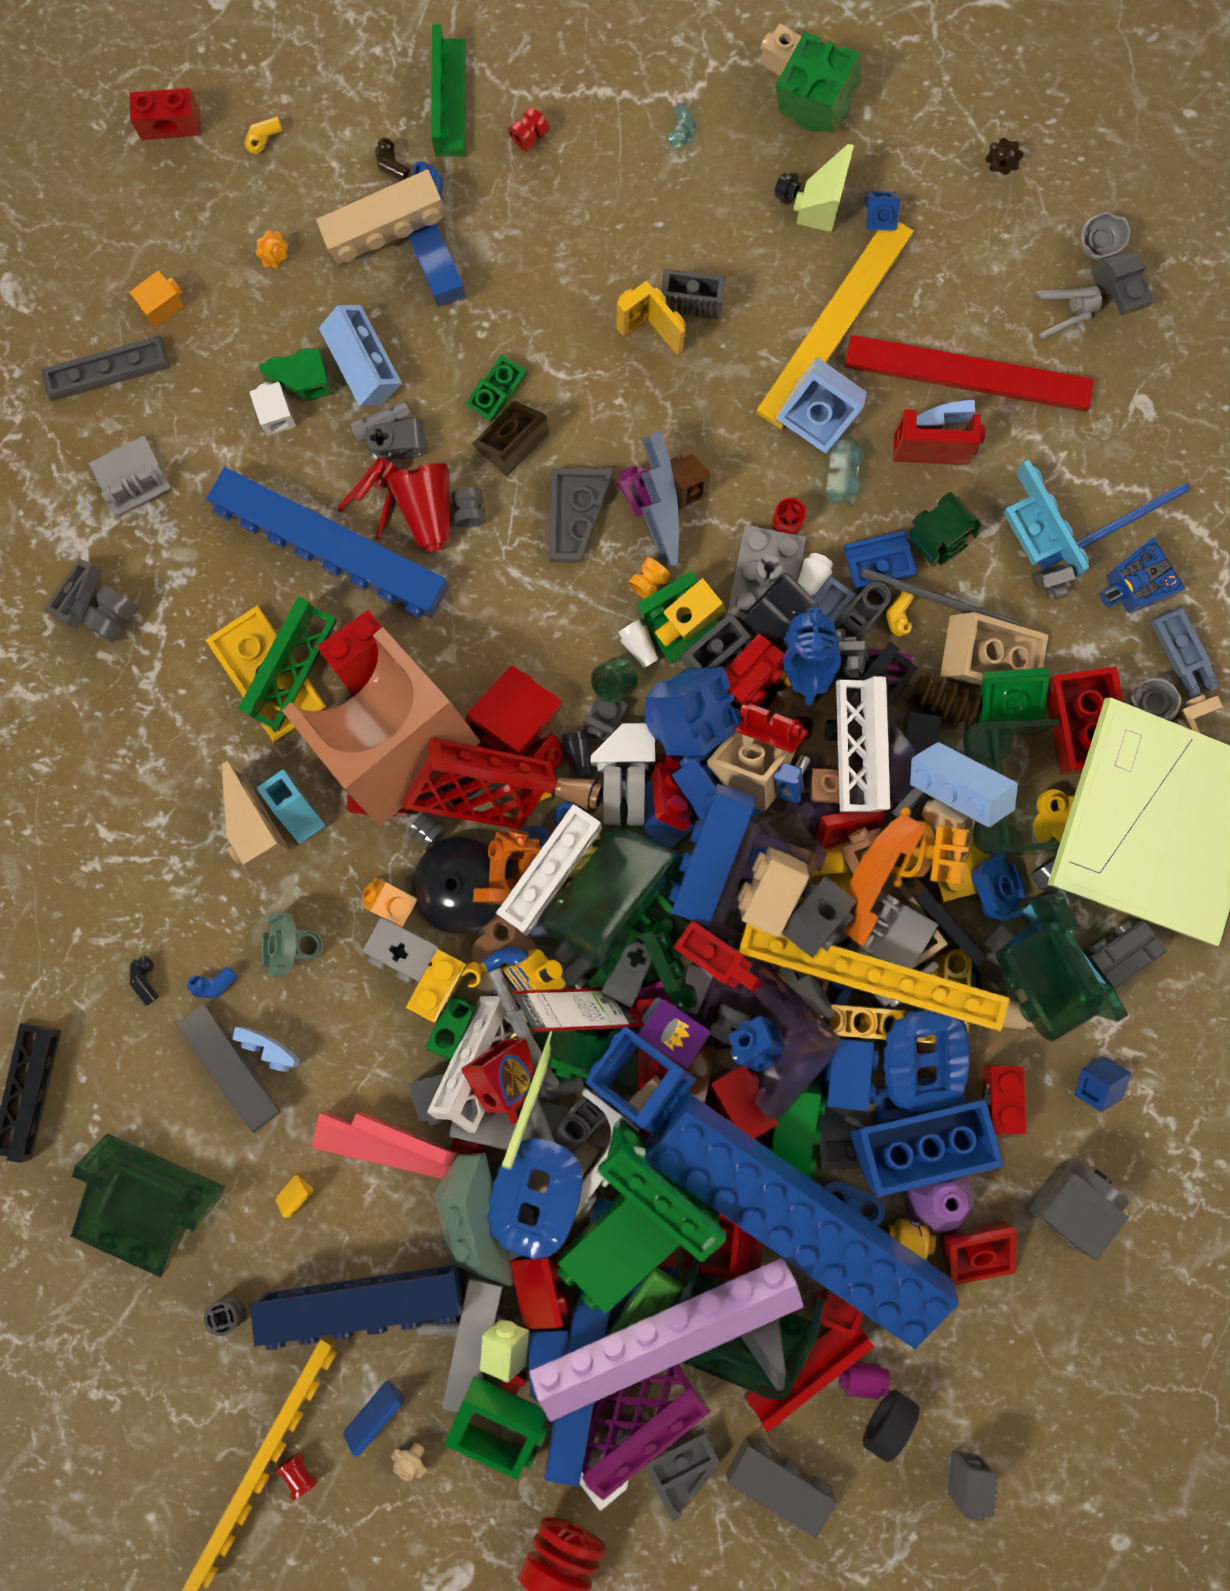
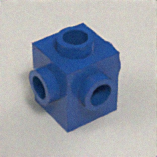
[728,1015,789,1071]

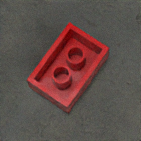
[1047,666,1124,776]

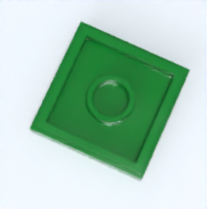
[978,668,1050,731]

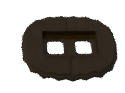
[767,686,863,772]

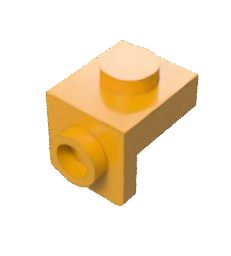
[361,878,417,928]

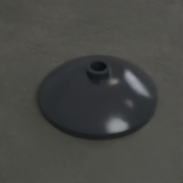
[413,837,506,934]

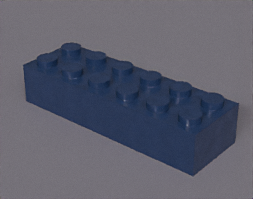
[250,1264,465,1350]

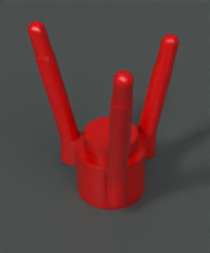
[337,457,399,540]

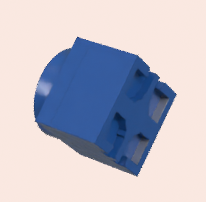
[645,667,742,756]

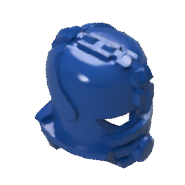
[783,606,841,706]

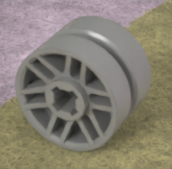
[603,767,645,826]

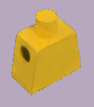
[654,578,727,647]

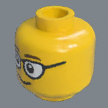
[886,1218,936,1261]

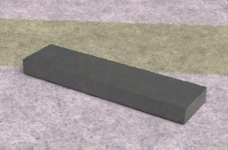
[41,336,170,401]

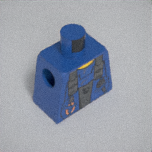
[1100,538,1186,613]

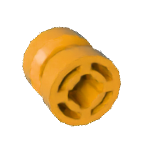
[628,557,671,599]

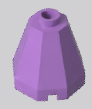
[904,1176,975,1233]

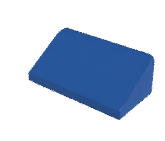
[344,1381,405,1458]

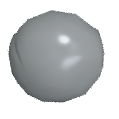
[1079,212,1131,261]
[1130,678,1181,721]

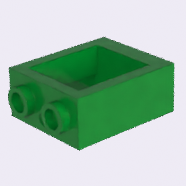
[443,1376,549,1480]

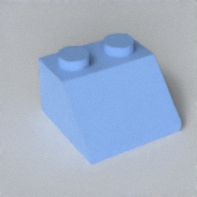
[776,357,867,454]

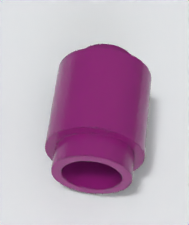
[838,1362,890,1400]

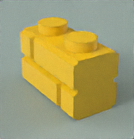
[406,949,468,1023]

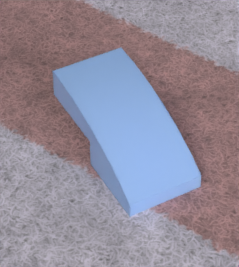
[916,400,975,429]

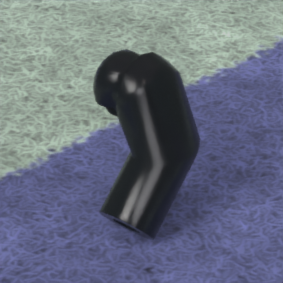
[129,956,159,1006]

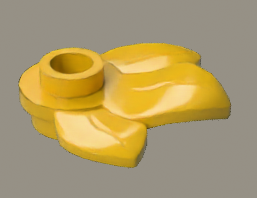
[1032,789,1075,844]

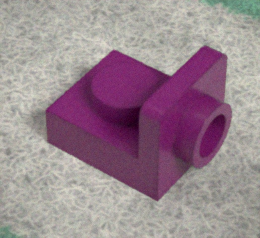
[614,465,652,517]

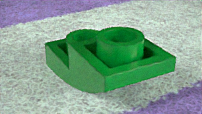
[465,354,528,422]

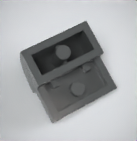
[681,612,751,670]

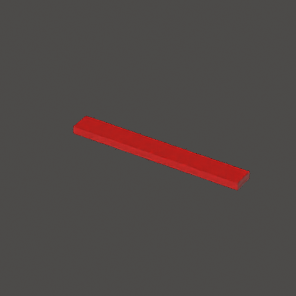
[844,334,1094,412]

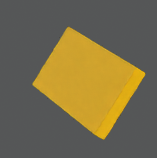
[205,605,328,744]

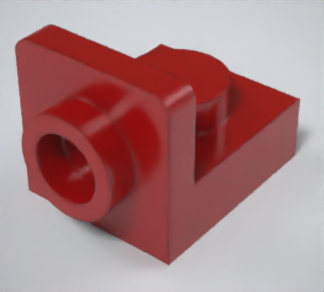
[811,1287,864,1339]

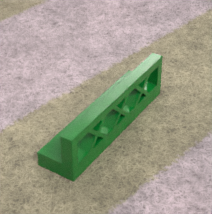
[431,24,466,157]
[238,596,338,731]

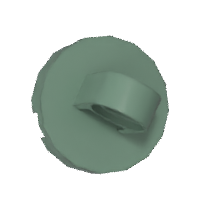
[261,912,323,977]

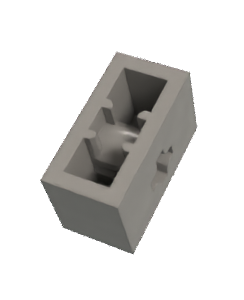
[362,917,442,985]

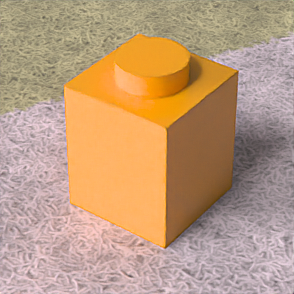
[129,270,185,328]

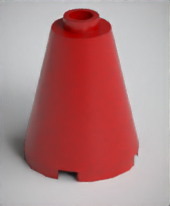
[387,463,450,553]

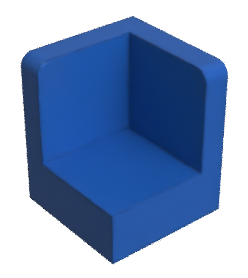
[1074,1057,1131,1112]

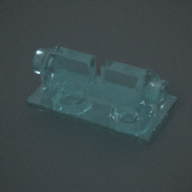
[825,436,863,507]

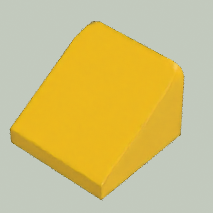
[276,1175,314,1218]

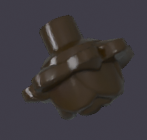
[985,137,1024,175]

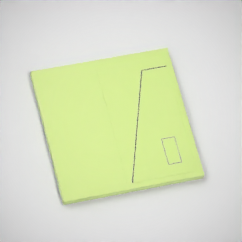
[1047,698,1230,946]

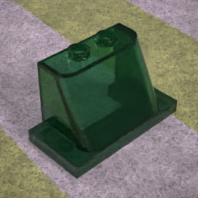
[996,894,1129,1042]
[71,1133,225,1278]

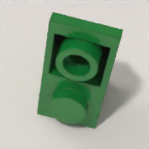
[258,348,333,402]

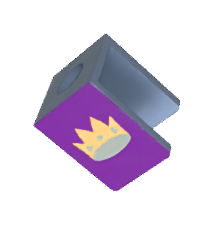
[634,997,711,1069]

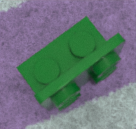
[637,570,718,664]

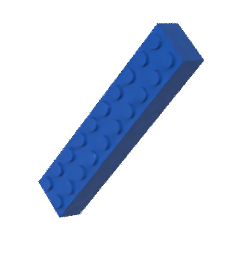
[645,1092,959,1350]

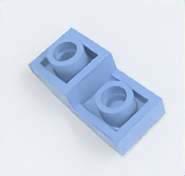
[232,1027,301,1072]

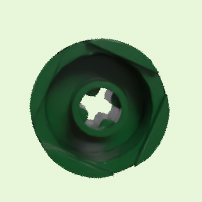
[908,492,983,567]
[550,1028,622,1074]

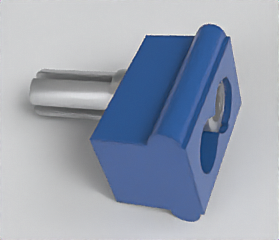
[774,755,810,803]

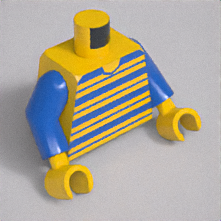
[461,946,566,1039]

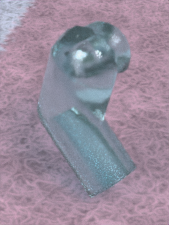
[669,102,696,148]

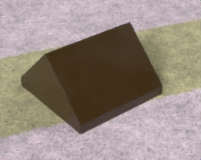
[472,401,549,477]

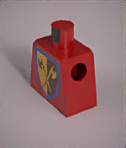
[461,1038,535,1124]

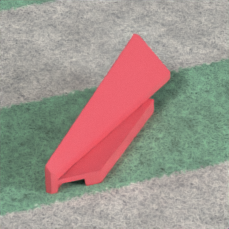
[312,1112,462,1179]

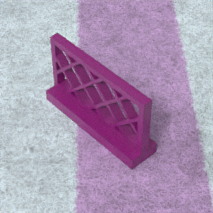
[582,1364,711,1501]

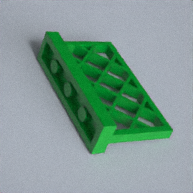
[597,1118,726,1262]

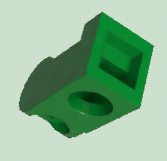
[425,995,476,1061]

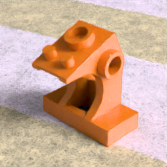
[473,829,543,905]

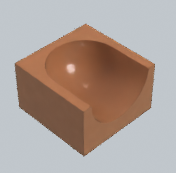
[282,627,480,827]

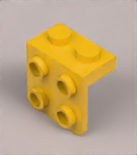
[616,281,686,355]

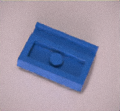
[843,530,917,591]

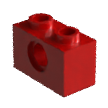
[129,87,201,140]

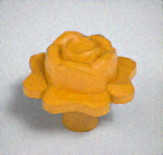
[256,230,288,268]

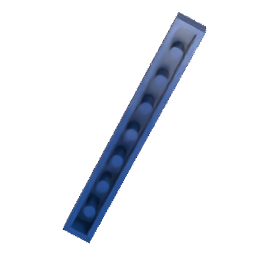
[206,466,449,619]

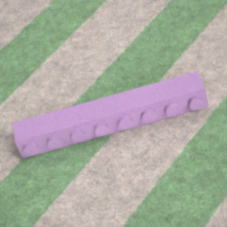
[529,1258,804,1422]

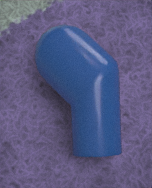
[187,966,238,998]

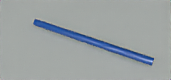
[1040,483,1189,570]

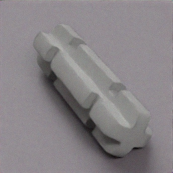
[351,401,411,440]

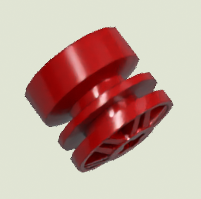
[518,1516,607,1591]

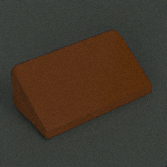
[686,1046,716,1103]

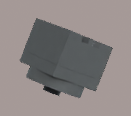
[1025,1159,1130,1261]

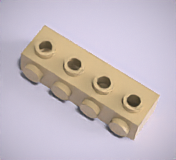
[316,169,448,265]

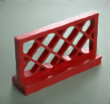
[403,737,557,829]

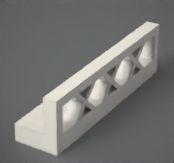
[836,677,890,812]
[496,804,602,936]
[427,996,517,1133]

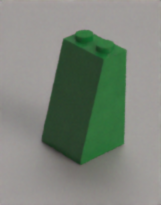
[555,1192,680,1314]

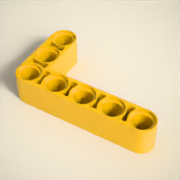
[806,949,972,1044]

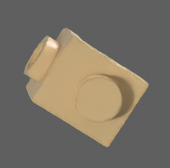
[1173,695,1223,733]

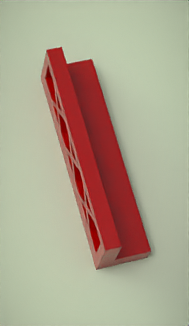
[744,1327,874,1433]

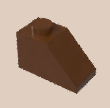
[670,454,711,509]

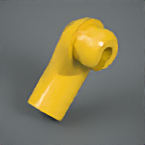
[244,117,283,154]
[886,591,914,636]

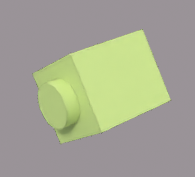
[480,1319,529,1383]

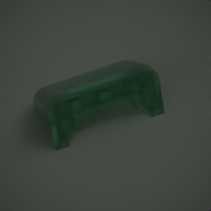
[542,825,684,975]

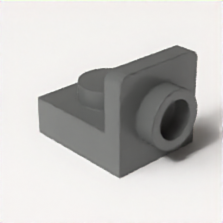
[583,691,629,740]

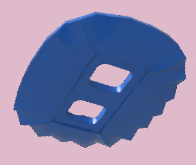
[883,1009,970,1113]
[487,1138,582,1259]

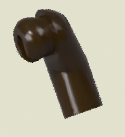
[375,138,410,181]

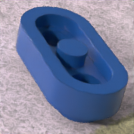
[823,1180,885,1226]

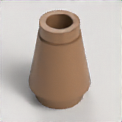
[555,777,604,811]

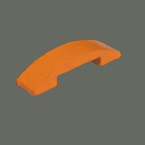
[842,814,926,946]

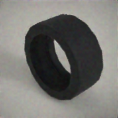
[863,1390,920,1462]

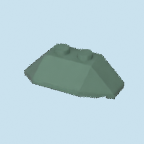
[433,1153,515,1286]

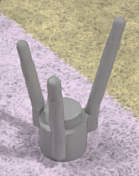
[1035,286,1102,339]

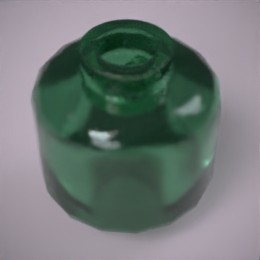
[591,657,638,703]

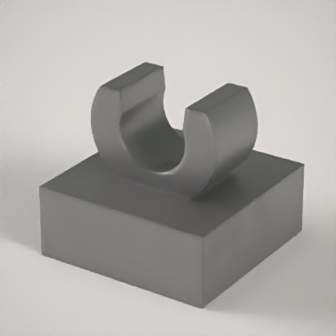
[1031,565,1075,600]

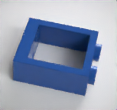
[672,747,763,822]
[585,1026,696,1136]

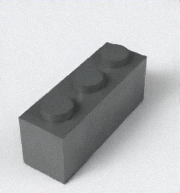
[726,1438,837,1539]

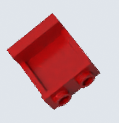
[893,409,986,465]

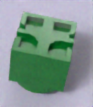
[776,32,861,133]

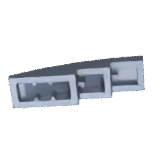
[641,431,679,566]

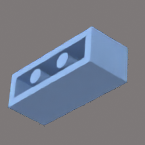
[319,305,402,406]
[910,742,1018,828]

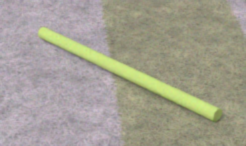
[502,1031,552,1170]

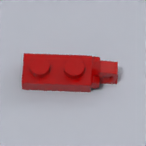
[651,753,690,831]
[673,920,763,993]

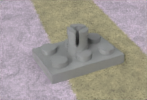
[727,525,806,621]

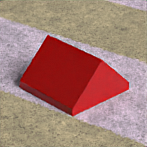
[939,1221,1017,1285]

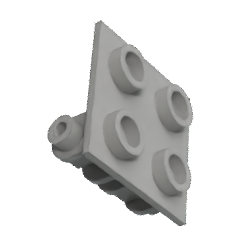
[89,436,172,517]
[847,891,939,969]

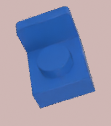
[864,191,900,231]

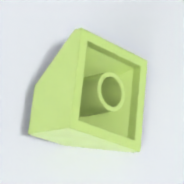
[793,144,854,232]

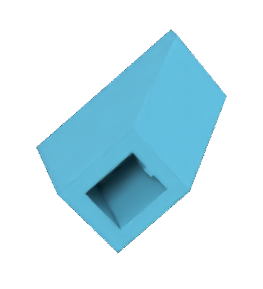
[256,769,326,845]

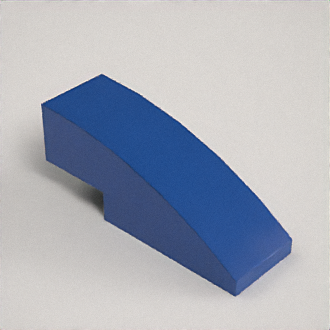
[407,224,466,307]

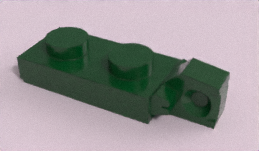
[641,920,698,1012]

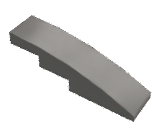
[442,1277,503,1416]

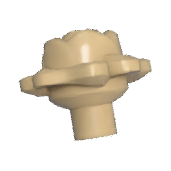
[391,1443,427,1481]

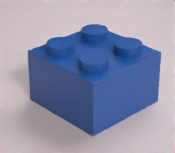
[820,1038,878,1111]

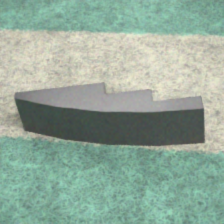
[178,1004,281,1133]

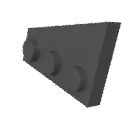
[549,468,614,563]

